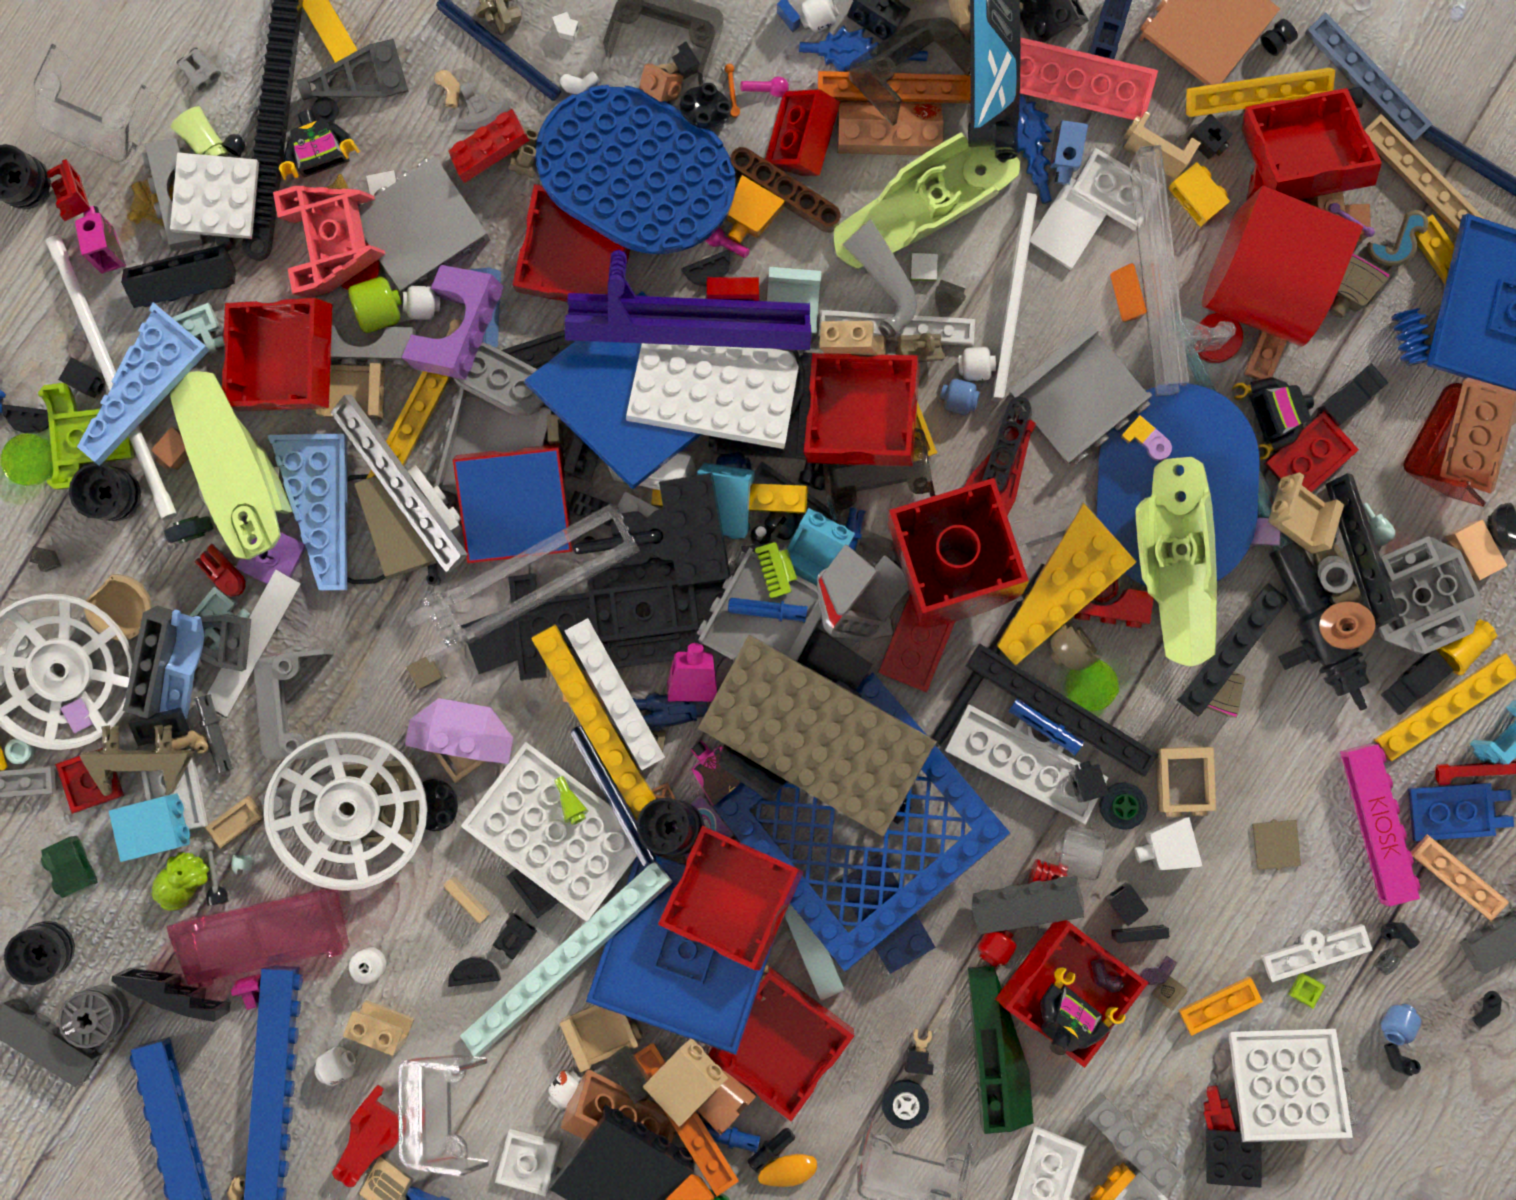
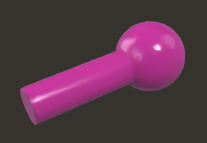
[740,76,789,98]
[705,227,750,258]

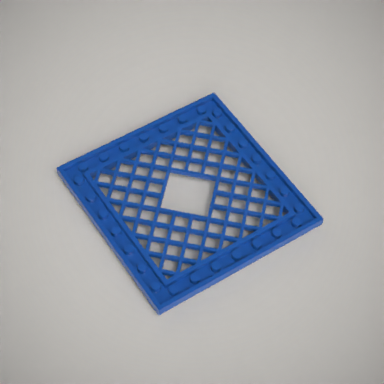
[712,673,1011,972]

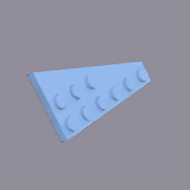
[77,302,210,466]
[267,434,348,591]

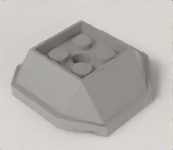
[1377,536,1482,654]

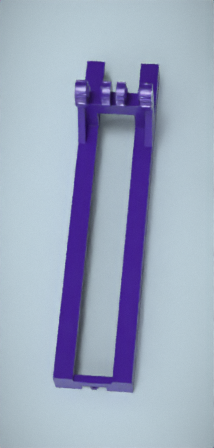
[565,249,812,350]

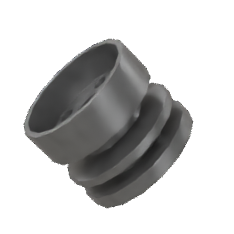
[58,984,130,1049]

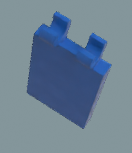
[1408,783,1514,841]

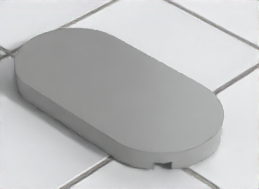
[452,342,546,416]

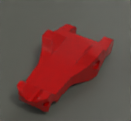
[332,1085,415,1187]

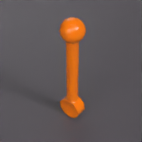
[724,64,740,118]

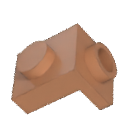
[639,63,683,102]

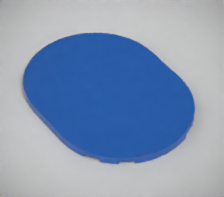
[535,85,735,254]
[1097,383,1259,587]

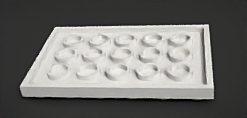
[626,343,801,449]
[461,742,637,922]

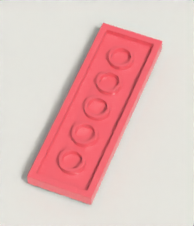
[1020,37,1158,120]

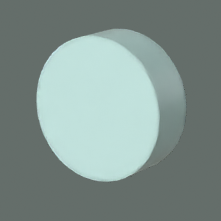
[5,738,35,764]

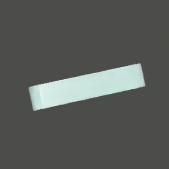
[785,904,845,1001]

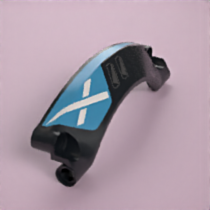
[968,0,1021,160]

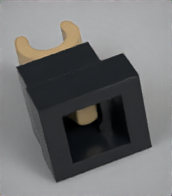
[657,41,701,80]
[904,1028,934,1075]

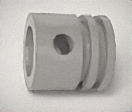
[1317,556,1353,593]

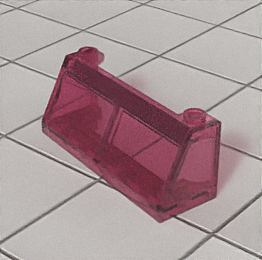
[167,887,350,988]

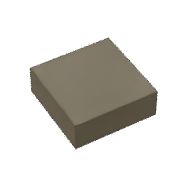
[406,655,443,690]

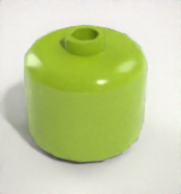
[348,277,402,334]

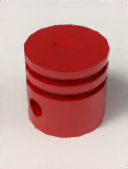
[1027,859,1068,884]

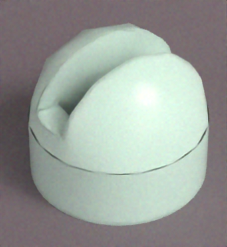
[231,855,254,875]

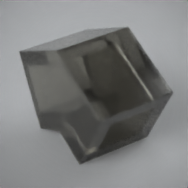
[29,546,61,572]

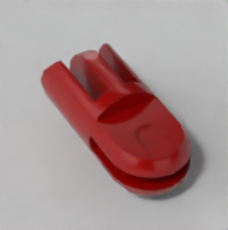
[194,544,246,597]

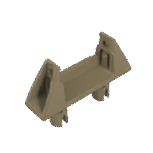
[80,725,194,796]

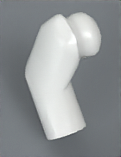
[560,71,600,94]

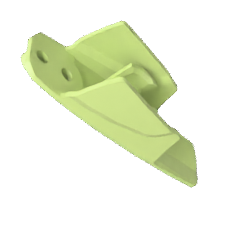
[834,133,1020,269]
[170,371,293,560]
[1136,457,1217,666]

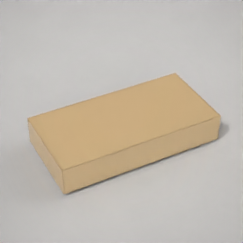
[205,796,264,848]
[443,876,490,923]

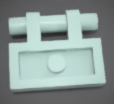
[172,303,225,354]
[190,586,251,651]

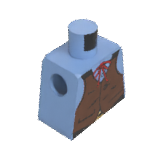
[1050,120,1088,185]

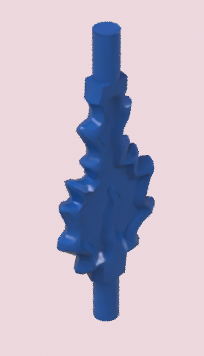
[799,25,928,72]
[1018,94,1052,204]

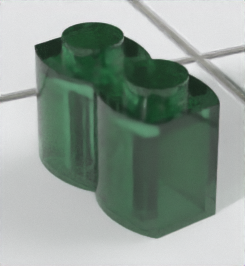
[41,835,98,898]

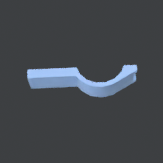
[159,609,204,719]

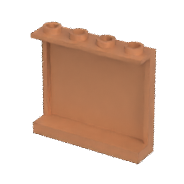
[1138,0,1280,86]

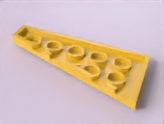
[997,502,1136,665]

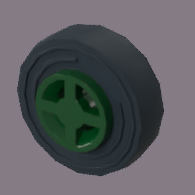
[164,516,213,544]
[1100,782,1148,830]

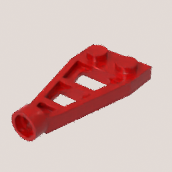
[963,415,1036,516]
[1435,760,1516,785]

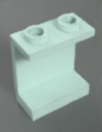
[767,267,821,338]

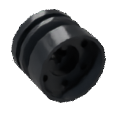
[0,144,51,210]
[69,463,141,522]
[637,798,705,856]
[3,921,75,985]

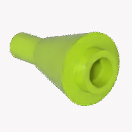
[554,776,589,825]

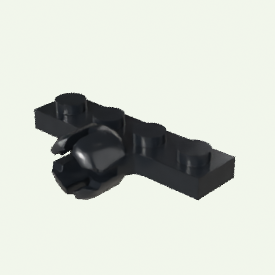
[753,462,847,540]

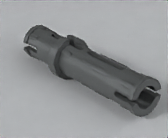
[194,694,233,774]

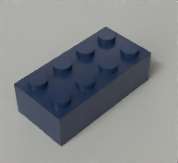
[835,853,936,974]

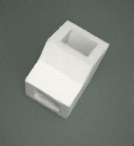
[552,12,579,42]

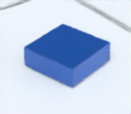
[777,0,800,32]

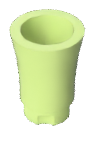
[171,106,228,157]

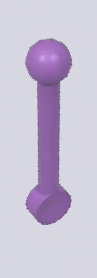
[1328,203,1375,237]

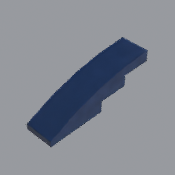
[1088,0,1132,59]

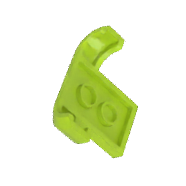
[38,383,134,490]

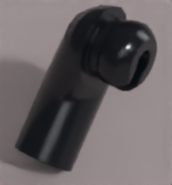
[1381,922,1420,949]
[1472,991,1502,1029]
[1384,1043,1421,1076]

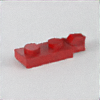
[1203,1085,1237,1131]

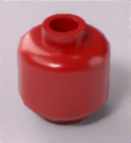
[977,930,1017,968]

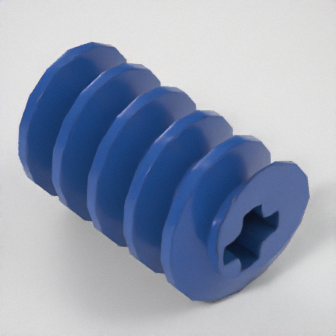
[1391,308,1431,366]

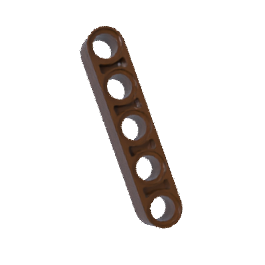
[731,147,841,233]

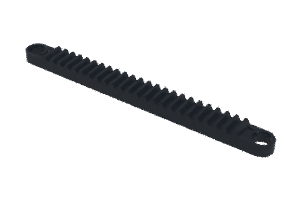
[243,0,303,261]

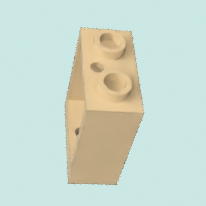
[1155,746,1216,817]

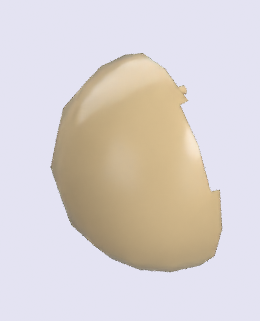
[83,574,152,641]

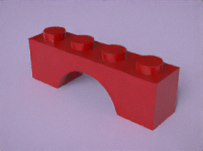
[1074,589,1154,629]

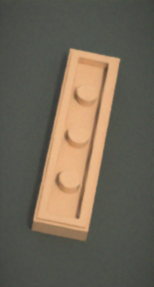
[1411,834,1509,921]

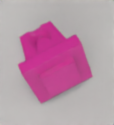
[231,974,261,1010]

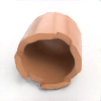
[697,1070,757,1135]

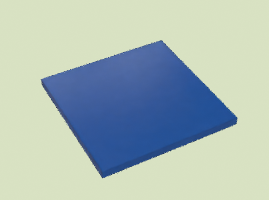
[1427,213,1516,391]
[525,291,702,489]
[586,855,776,1055]

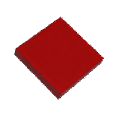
[55,748,124,814]

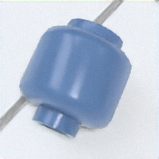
[940,378,980,416]
[1381,1004,1421,1045]

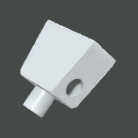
[1134,815,1202,870]

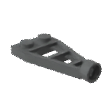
[297,39,408,100]
[191,614,251,672]

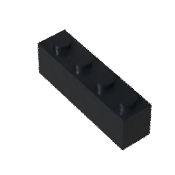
[121,244,236,308]

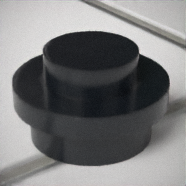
[312,97,339,123]

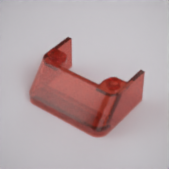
[1403,383,1486,507]

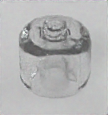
[1055,826,1107,881]

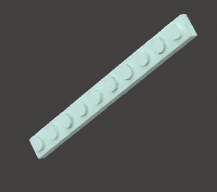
[460,861,673,1057]

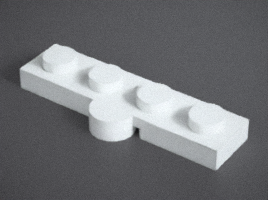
[1261,924,1373,982]

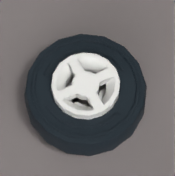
[882,1080,929,1129]

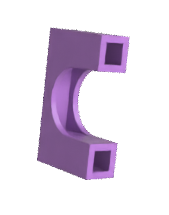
[402,265,504,380]

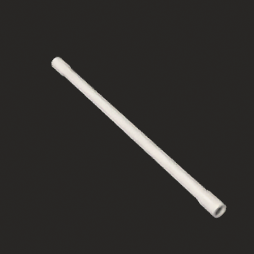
[46,235,177,520]

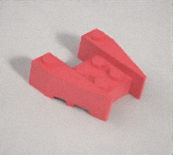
[273,186,385,298]

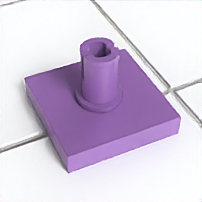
[236,532,306,584]

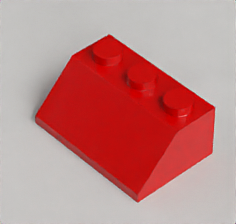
[765,89,840,176]

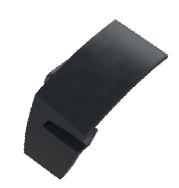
[719,627,873,799]

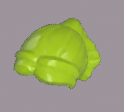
[152,852,210,911]

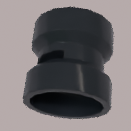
[1260,19,1298,56]

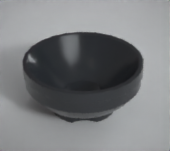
[1487,503,1516,550]

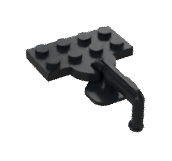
[573,472,731,586]

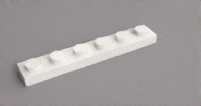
[564,618,665,770]

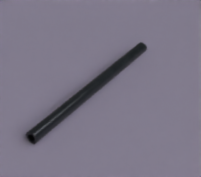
[931,563,1045,746]

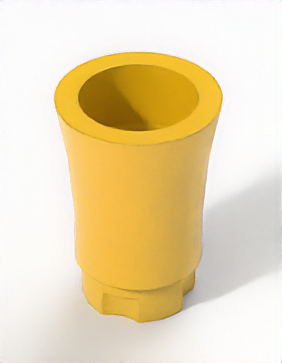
[1436,619,1498,676]

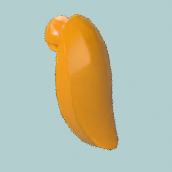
[758,1154,817,1187]

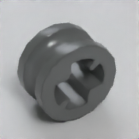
[1374,949,1401,975]

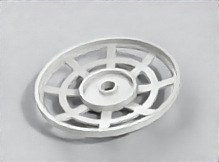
[0,593,134,750]
[263,732,427,890]

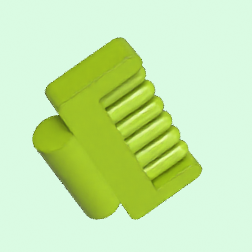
[755,542,797,598]

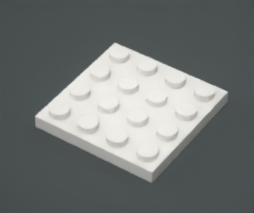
[1228,1029,1353,1142]

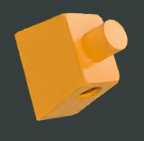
[726,175,785,244]

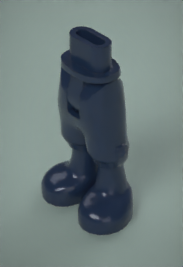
[622,692,708,739]

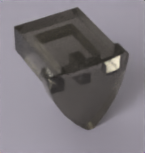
[935,280,966,317]

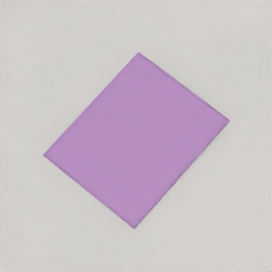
[60,698,93,733]

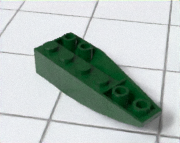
[967,966,1034,1134]

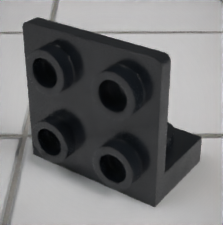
[1020,0,1089,43]
[1206,1129,1262,1188]

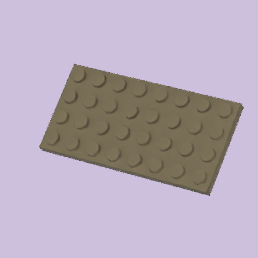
[698,635,937,836]

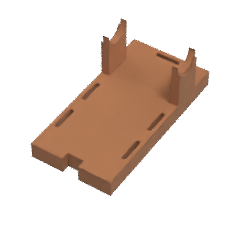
[1440,378,1516,494]

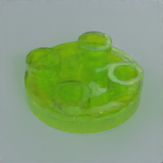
[1,433,53,486]
[1065,660,1119,711]

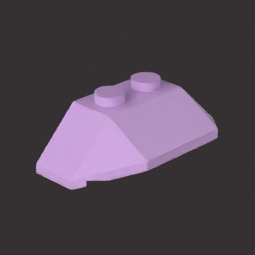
[405,698,514,764]

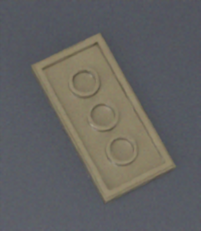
[354,476,437,580]

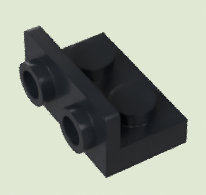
[847,0,911,43]
[563,434,599,481]

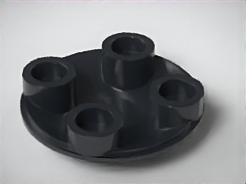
[680,83,732,129]
[419,779,458,831]

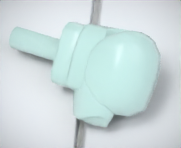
[1363,503,1395,547]

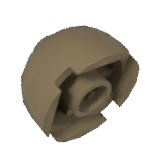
[1050,619,1101,671]

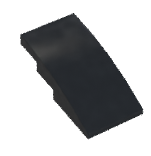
[111,968,231,1022]

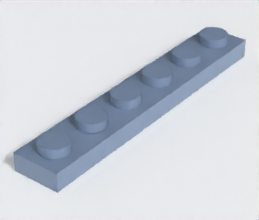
[1305,12,1432,144]

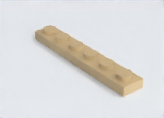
[1365,114,1485,234]

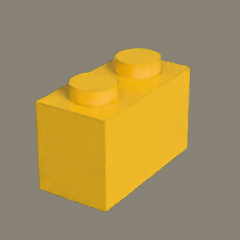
[1168,162,1231,227]

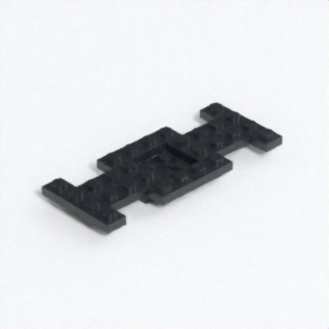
[508,543,769,681]

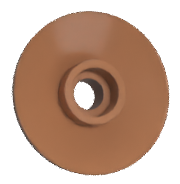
[1319,602,1375,649]

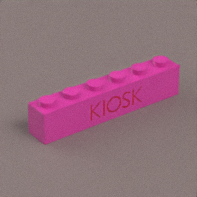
[1340,744,1421,907]

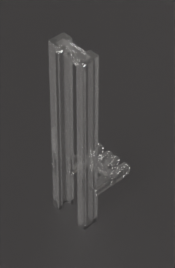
[1129,145,1237,397]
[406,504,640,663]

